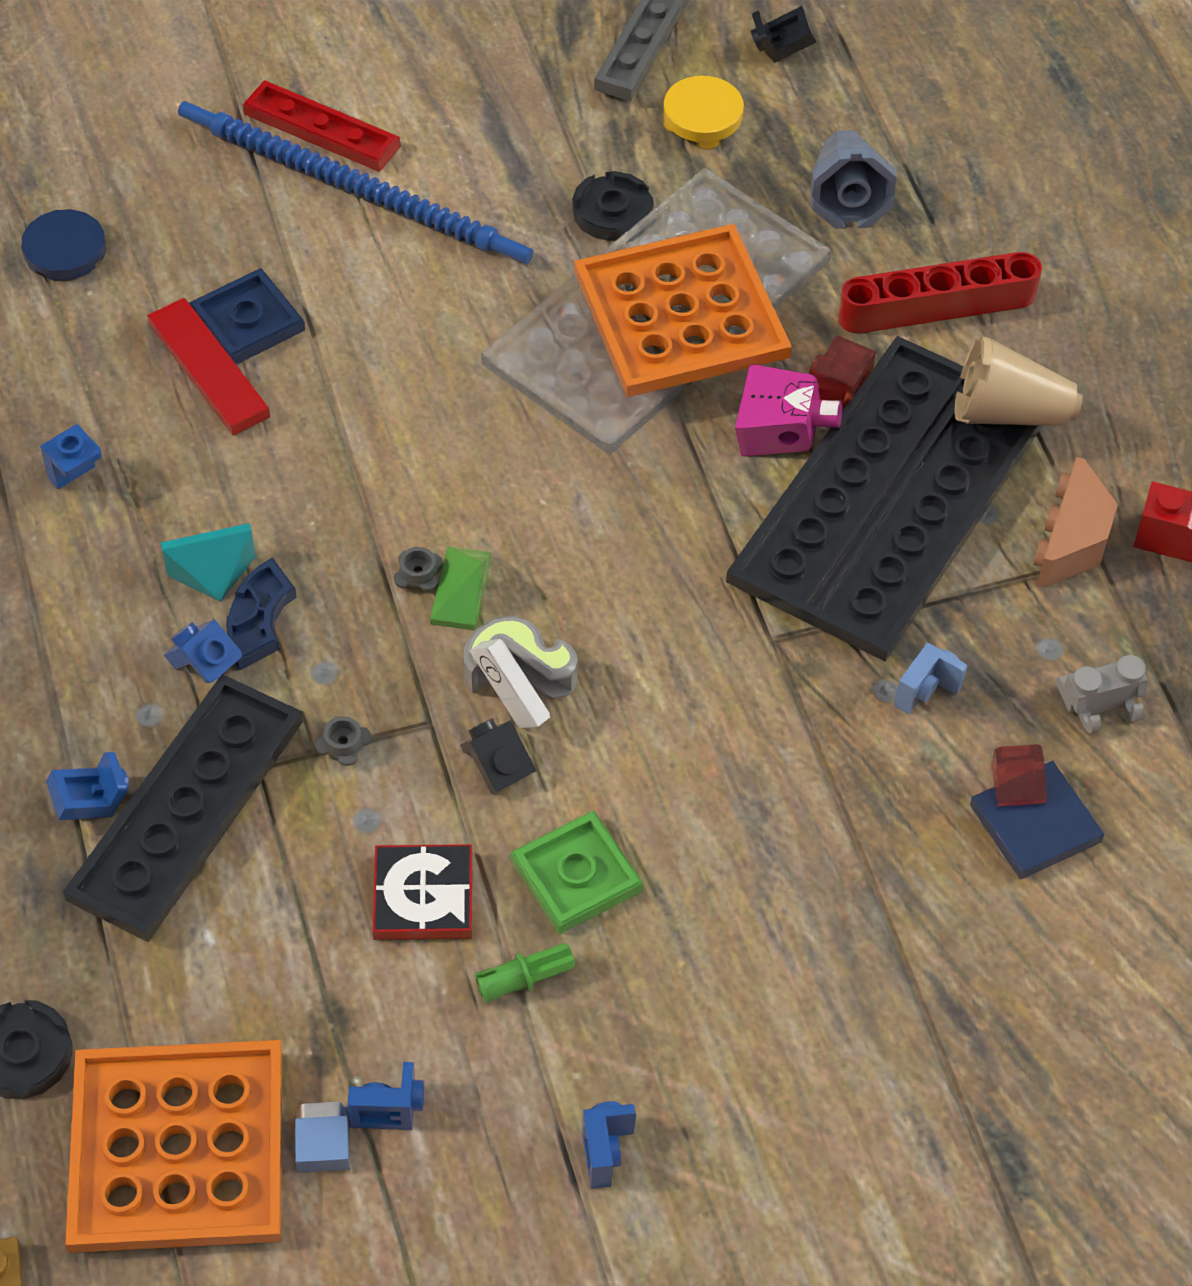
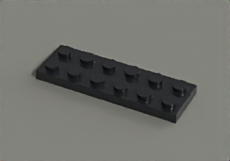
[63,674,303,942]

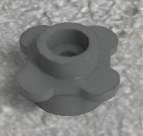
[394,547,443,592]
[315,716,371,766]

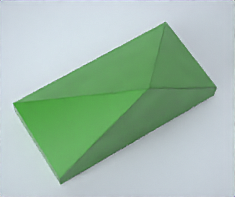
[430,546,492,631]

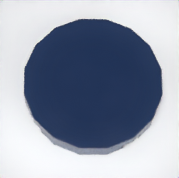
[21,209,106,281]

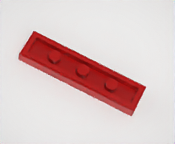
[242,80,401,172]
[147,298,270,436]

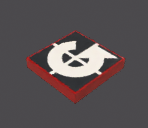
[373,844,473,940]

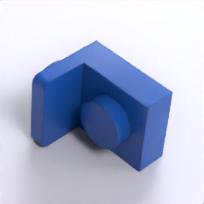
[347,1062,424,1130]
[582,1101,636,1189]

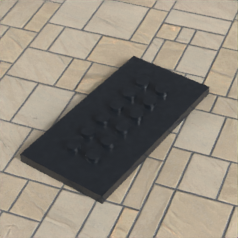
[726,336,1043,662]

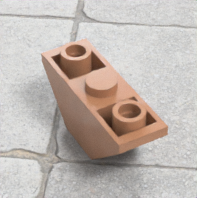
[1033,457,1118,587]

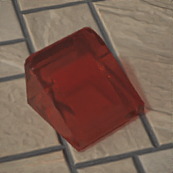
[991,744,1047,806]

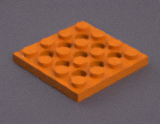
[574,224,792,398]
[65,1040,283,1253]

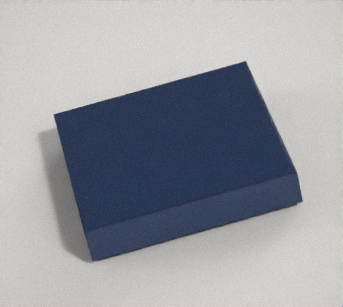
[189,268,305,365]
[970,760,1104,880]

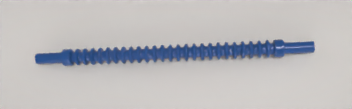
[178,101,534,264]

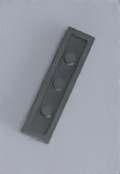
[594,0,689,101]

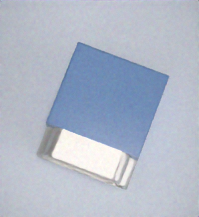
[295,1102,350,1172]

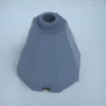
[811,130,897,229]

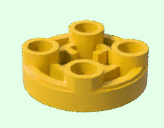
[663,76,744,149]

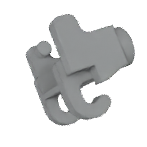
[1056,655,1148,733]

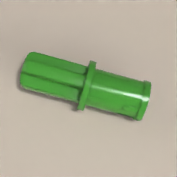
[474,943,575,1004]

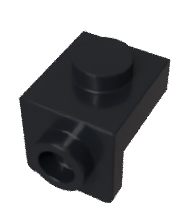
[750,6,817,63]
[460,718,537,794]

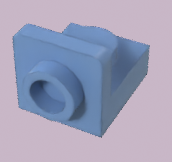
[893,642,967,714]

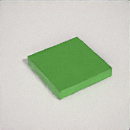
[510,810,643,935]

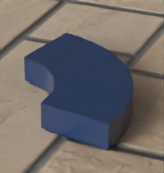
[226,557,297,670]

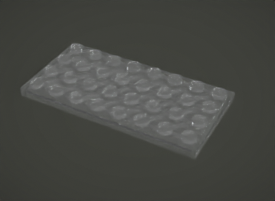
[481,168,831,455]

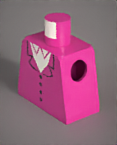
[735,365,842,456]

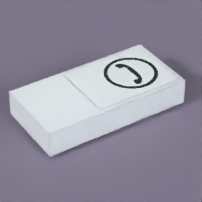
[470,639,550,728]

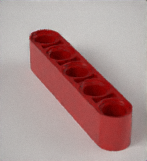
[838,252,1042,333]

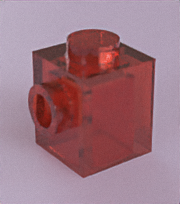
[809,335,876,411]

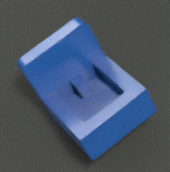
[40,424,102,489]
[164,619,242,683]
[46,752,128,820]

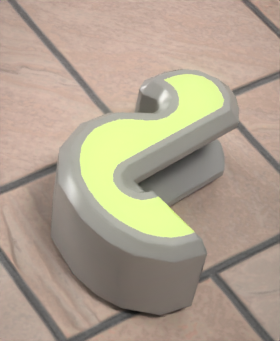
[464,616,578,699]

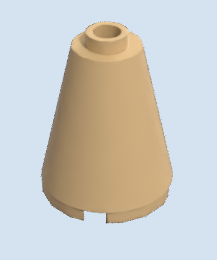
[954,336,1083,426]

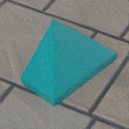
[160,523,256,602]

